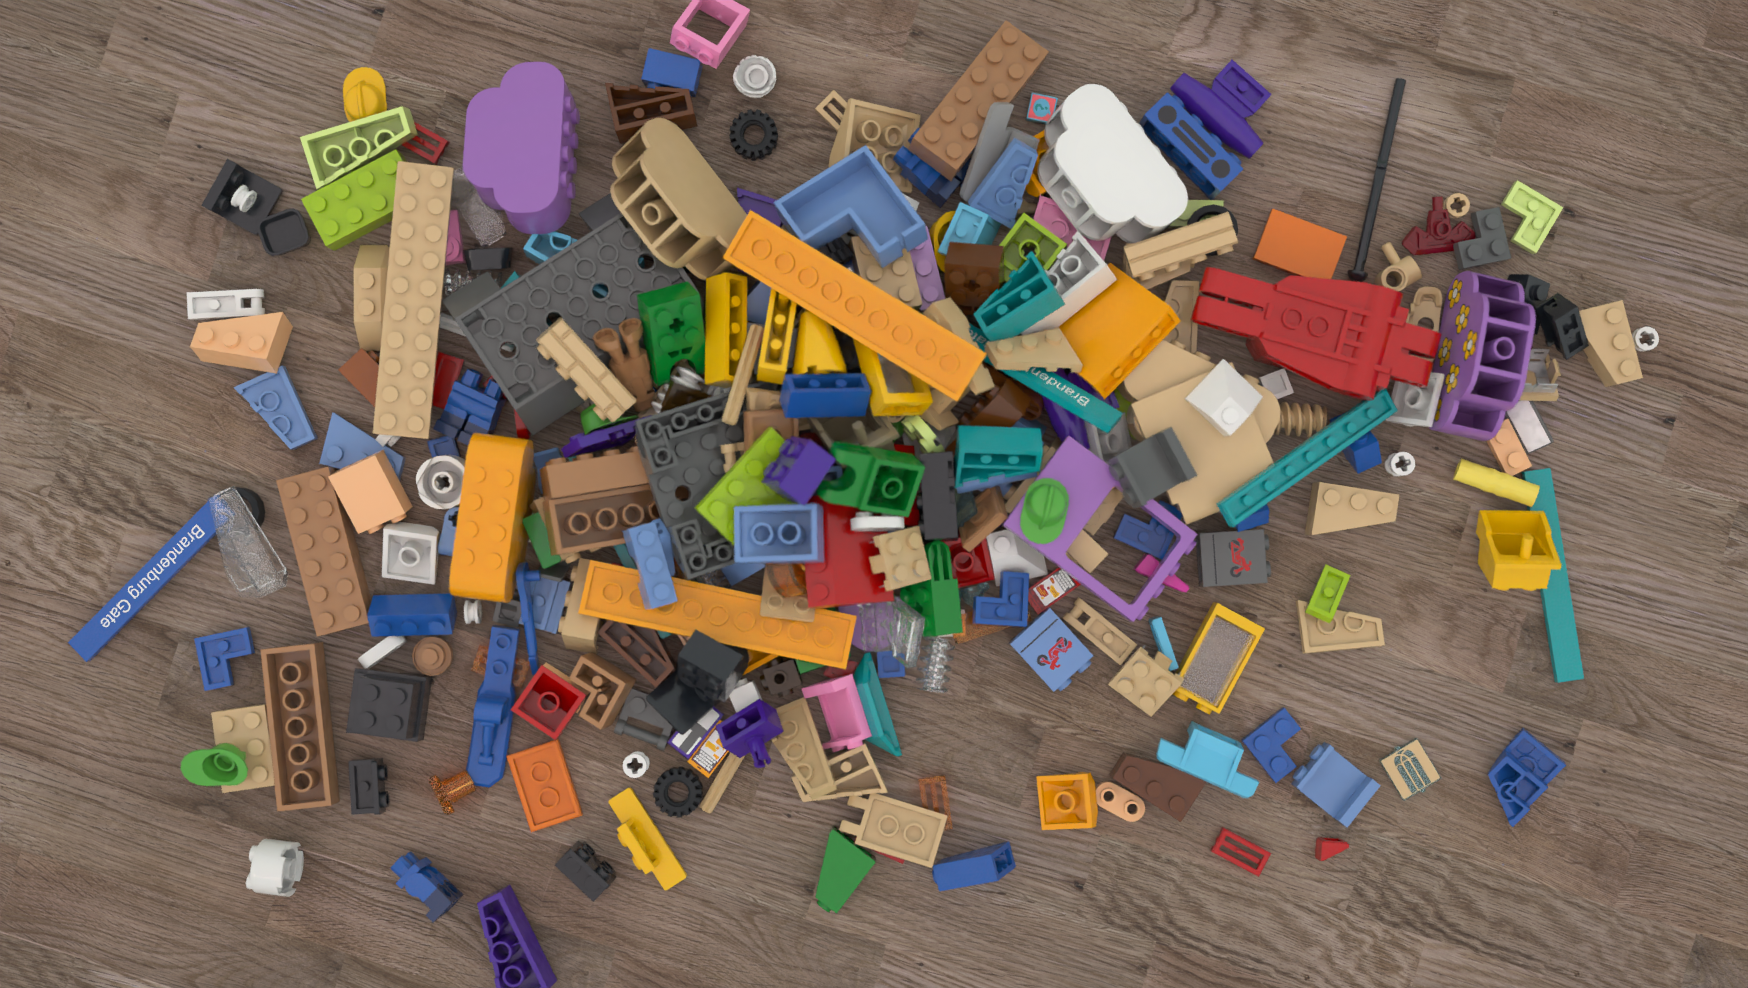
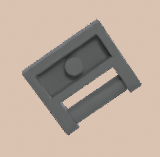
[614,688,673,751]

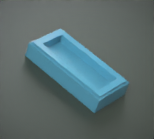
[1148,616,1179,671]

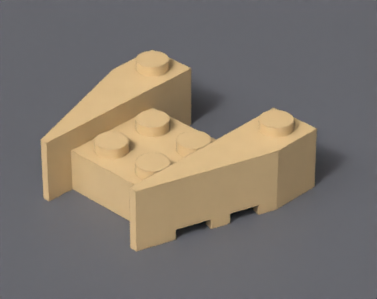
[879,298,995,431]

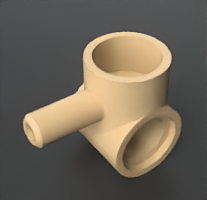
[1375,242,1422,291]

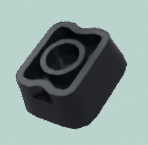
[257,208,311,256]
[463,247,513,270]

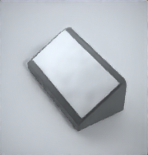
[1505,401,1554,455]

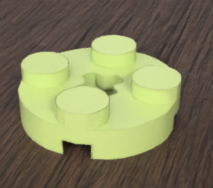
[901,415,945,454]

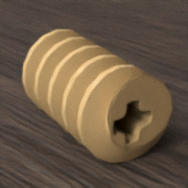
[1275,402,1327,437]

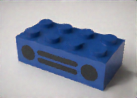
[1139,92,1243,200]

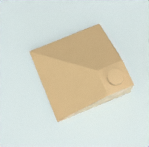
[829,98,921,194]

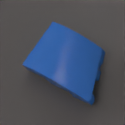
[1488,728,1566,827]

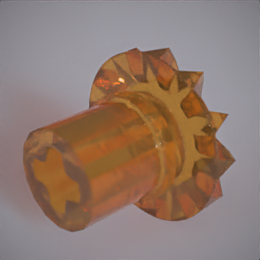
[429,769,476,815]

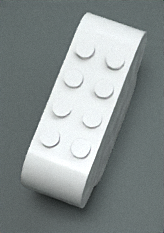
[1038,84,1188,243]

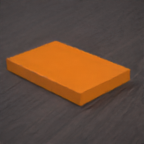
[1253,209,1347,279]
[507,739,583,832]

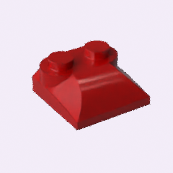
[944,529,995,588]

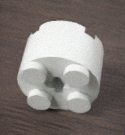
[416,455,466,509]
[246,839,304,897]

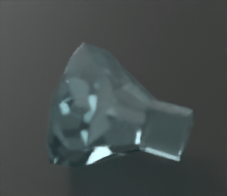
[960,582,990,608]

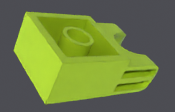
[999,213,1067,283]

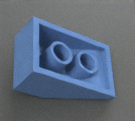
[734,504,824,563]

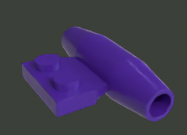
[1170,60,1272,159]
[1039,367,1120,449]

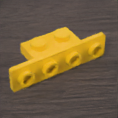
[608,787,687,890]

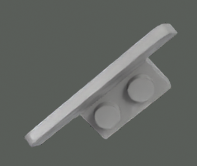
[960,102,1040,202]

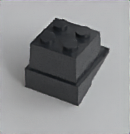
[346,668,432,742]

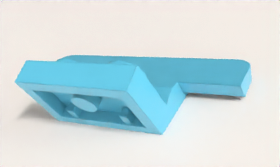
[938,202,1001,256]
[1156,721,1259,798]

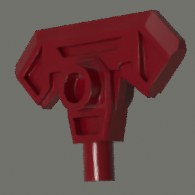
[1402,196,1476,256]

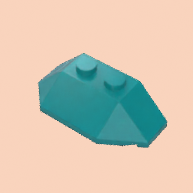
[853,651,902,757]

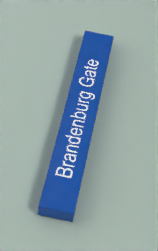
[68,495,236,662]

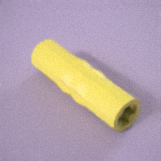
[1453,458,1540,507]

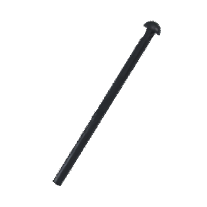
[1347,78,1406,282]

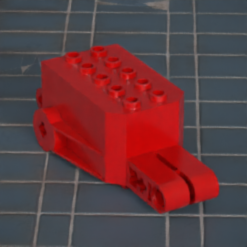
[1191,267,1442,401]

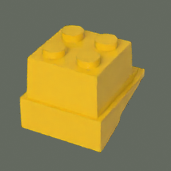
[1476,510,1561,591]

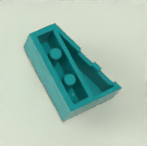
[974,250,1065,342]
[953,426,1043,488]

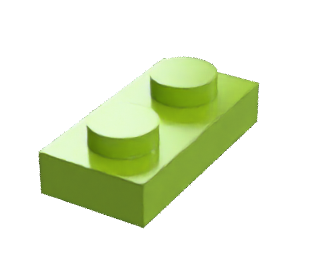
[1305,565,1351,623]

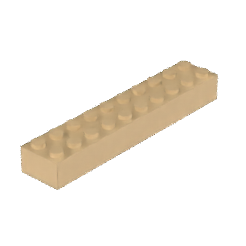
[373,161,454,439]

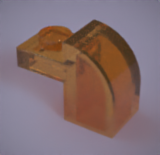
[766,563,807,598]

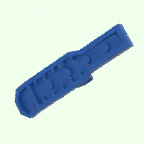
[465,625,520,788]

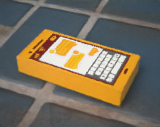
[687,719,729,778]

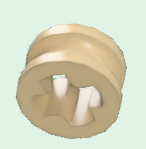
[1443,193,1470,219]

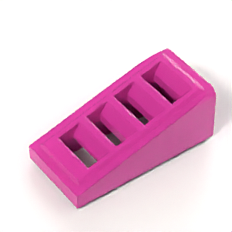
[1133,554,1190,592]

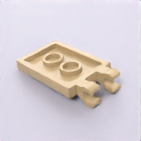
[839,793,948,868]

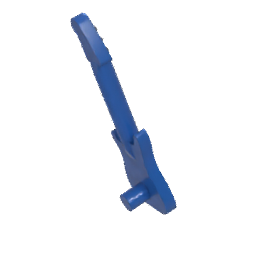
[516,562,541,675]

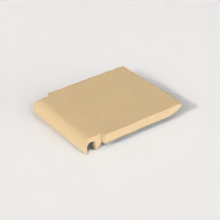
[1131,362,1274,525]

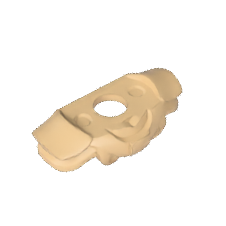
[1406,287,1442,362]

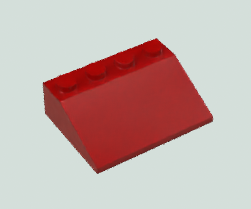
[805,496,894,609]

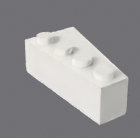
[1021,231,1117,335]

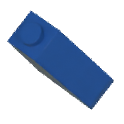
[932,841,1016,892]

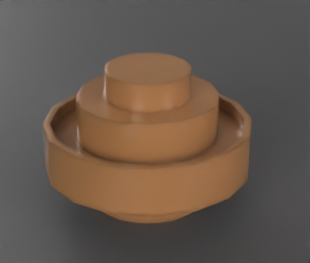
[412,636,453,676]

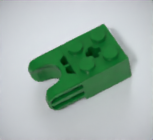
[637,281,705,386]
[816,441,925,517]
[900,541,963,637]

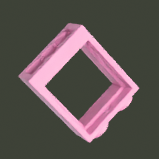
[670,0,750,69]

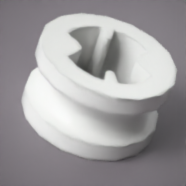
[231,185,257,212]
[1632,327,1659,352]
[464,600,482,624]

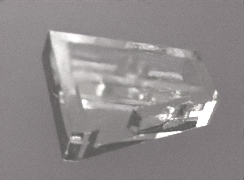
[887,596,925,668]

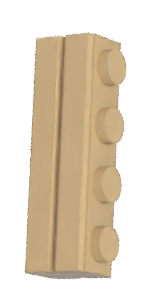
[1123,212,1238,281]
[536,318,637,423]

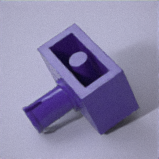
[716,699,784,768]

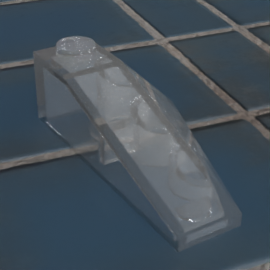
[209,486,288,598]

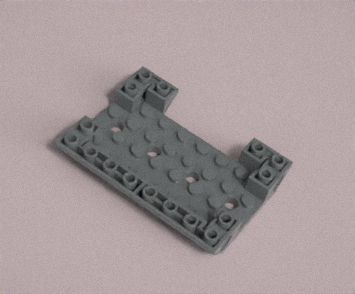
[442,193,706,436]
[635,371,844,580]

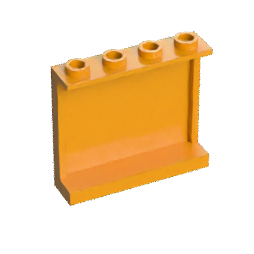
[1058,263,1181,399]

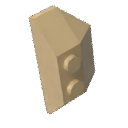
[354,245,390,351]

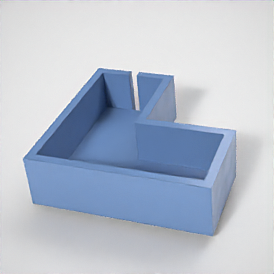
[774,145,928,268]

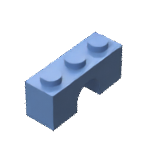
[622,521,678,610]

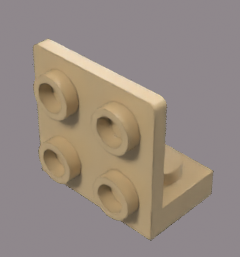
[760,566,815,622]

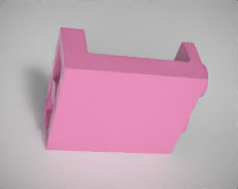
[801,674,872,752]

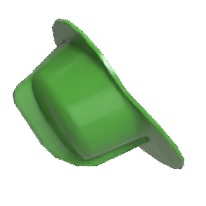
[581,404,639,435]
[1020,478,1069,544]
[181,743,248,786]

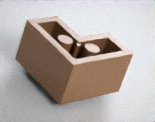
[569,652,637,729]

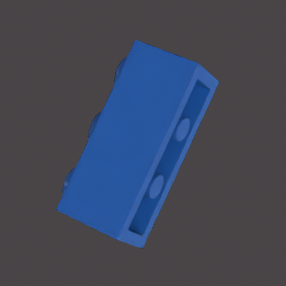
[780,373,871,418]
[367,593,457,637]

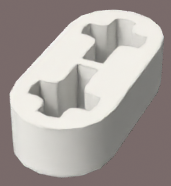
[358,636,407,669]

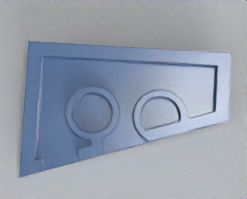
[968,138,1038,229]
[234,366,318,450]
[319,412,406,481]

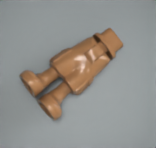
[593,318,655,412]

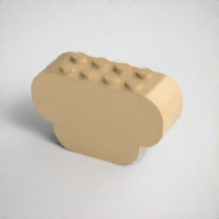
[611,118,747,281]
[1117,340,1280,443]

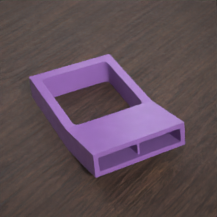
[1002,436,1197,622]

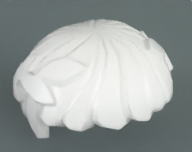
[733,55,777,98]

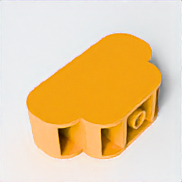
[449,432,536,603]

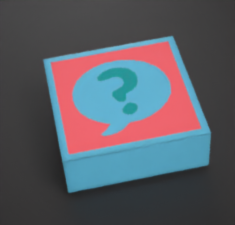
[1026,93,1058,124]

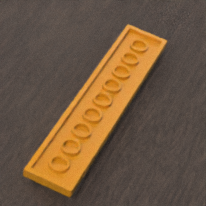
[723,210,987,402]
[578,560,857,670]

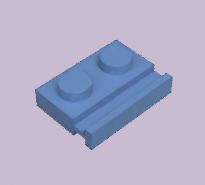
[519,578,572,634]

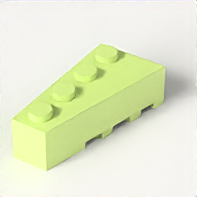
[300,106,418,190]

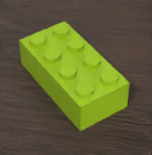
[301,149,407,251]

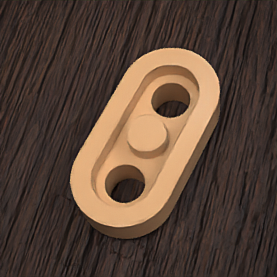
[1096,781,1145,822]

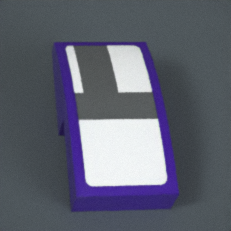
[667,707,724,760]

